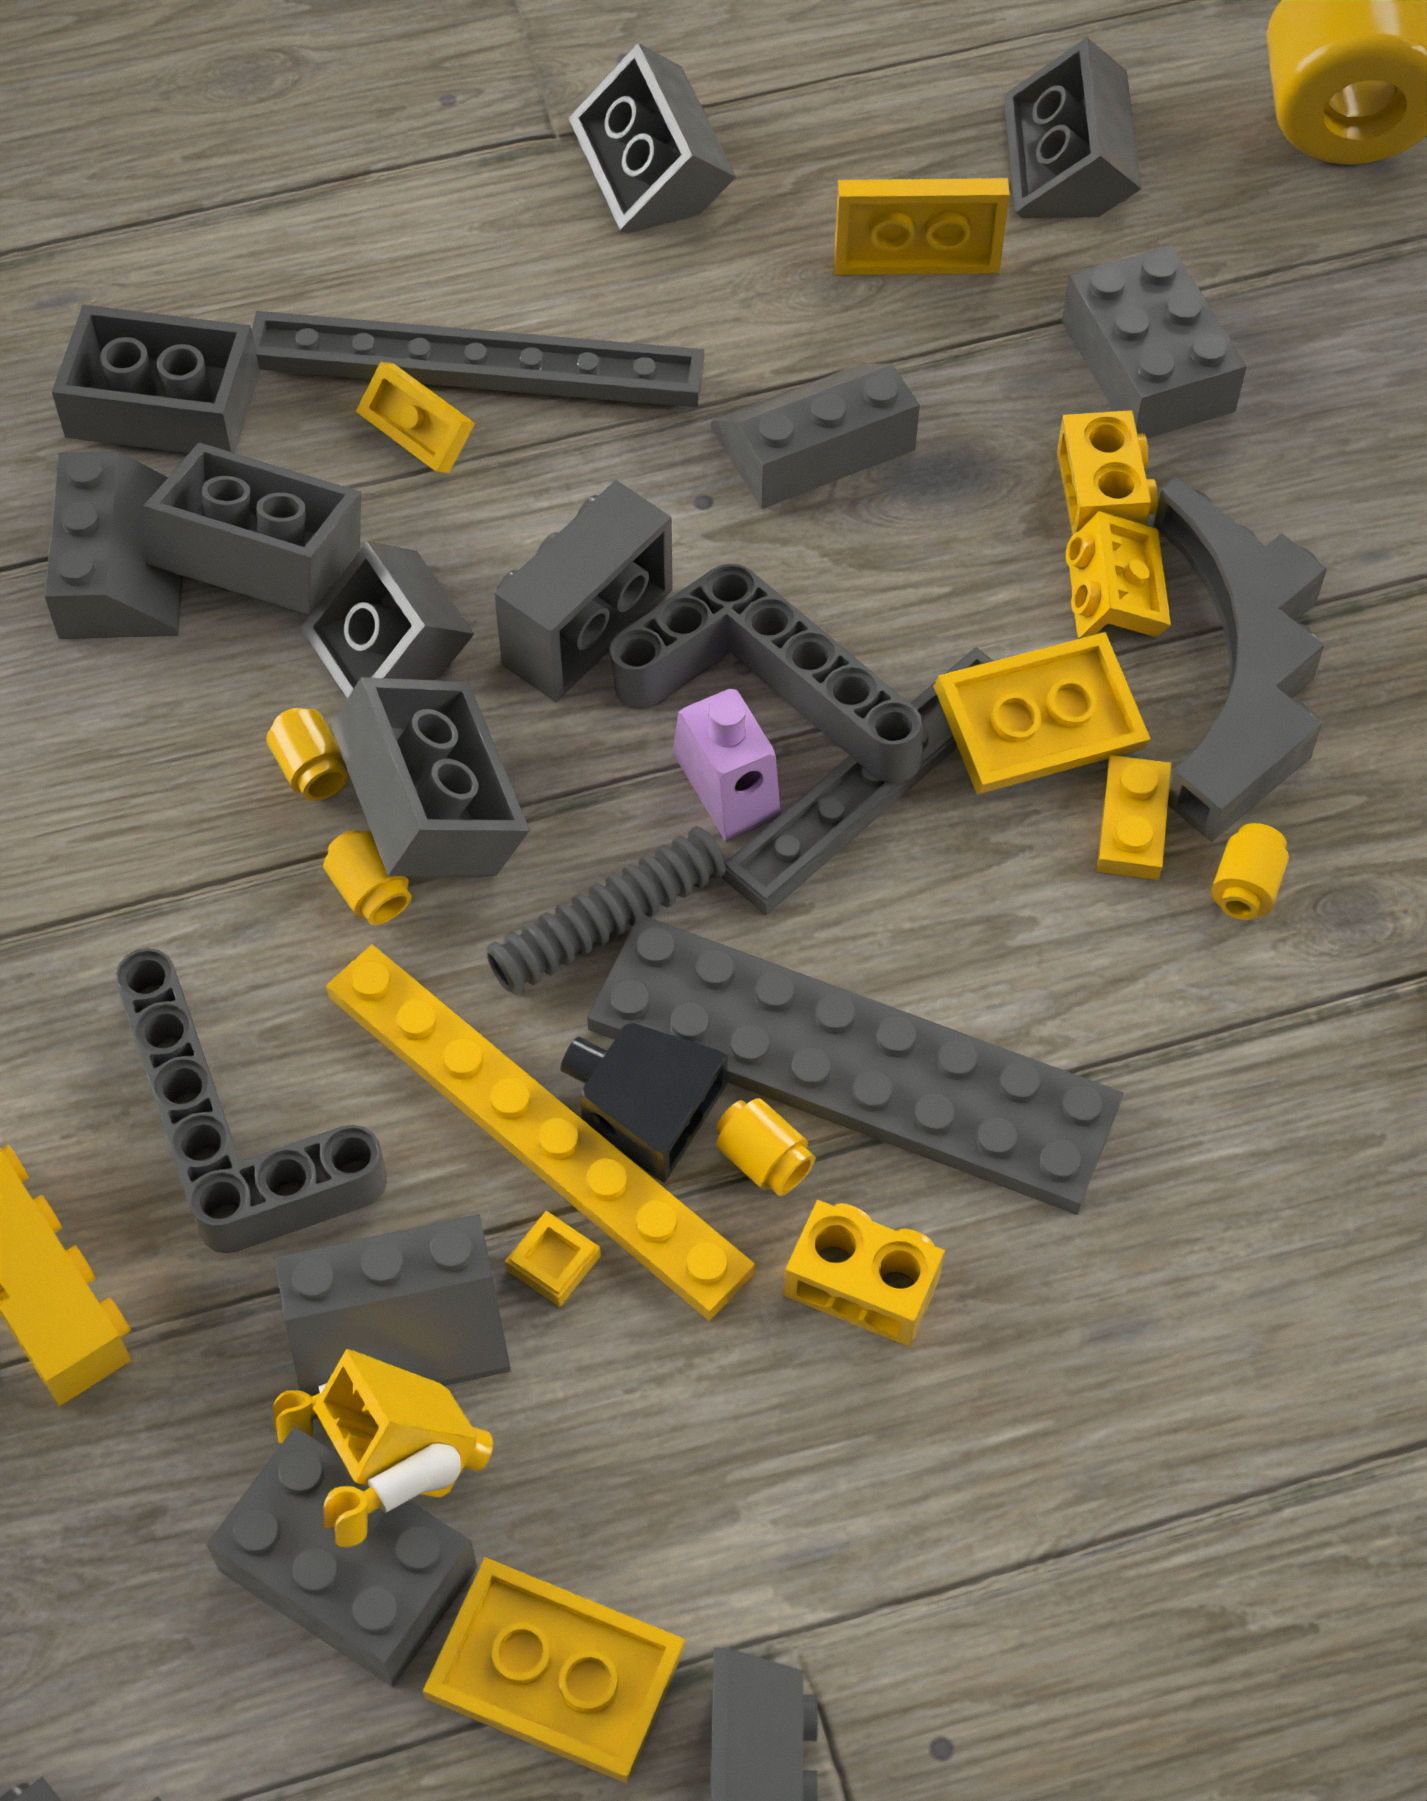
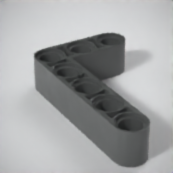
[609,564,922,783]
[116,948,387,1253]

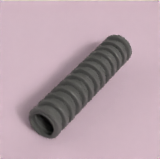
[487,826,725,995]

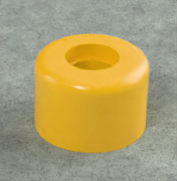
[1266,0,1427,165]

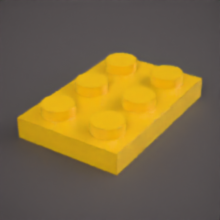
[834,178,1010,275]
[933,632,1151,795]
[423,1557,685,1784]

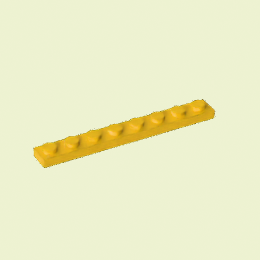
[326,944,755,1321]

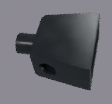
[560,1023,728,1183]

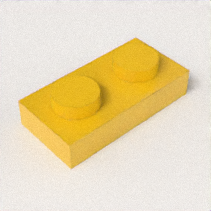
[355,362,475,473]
[1096,755,1172,880]

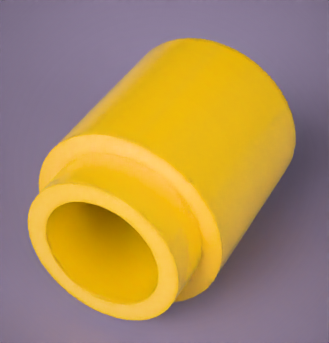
[266,708,349,801]
[1211,823,1289,920]
[323,830,412,926]
[716,1098,816,1196]

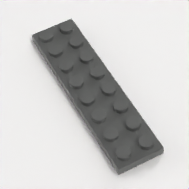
[587,915,1124,1215]

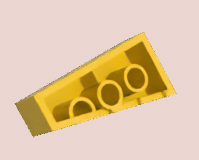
[0,1144,132,1407]

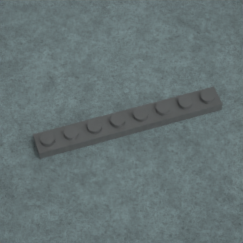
[252,311,704,408]

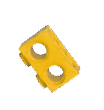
[1057,410,1158,535]
[784,1200,945,1347]

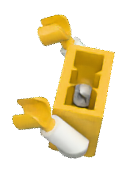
[273,1349,493,1547]

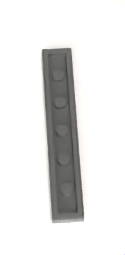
[721,647,994,915]

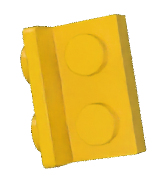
[1065,511,1171,638]

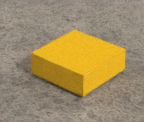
[505,1211,601,1307]

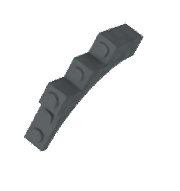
[1153,476,1327,842]

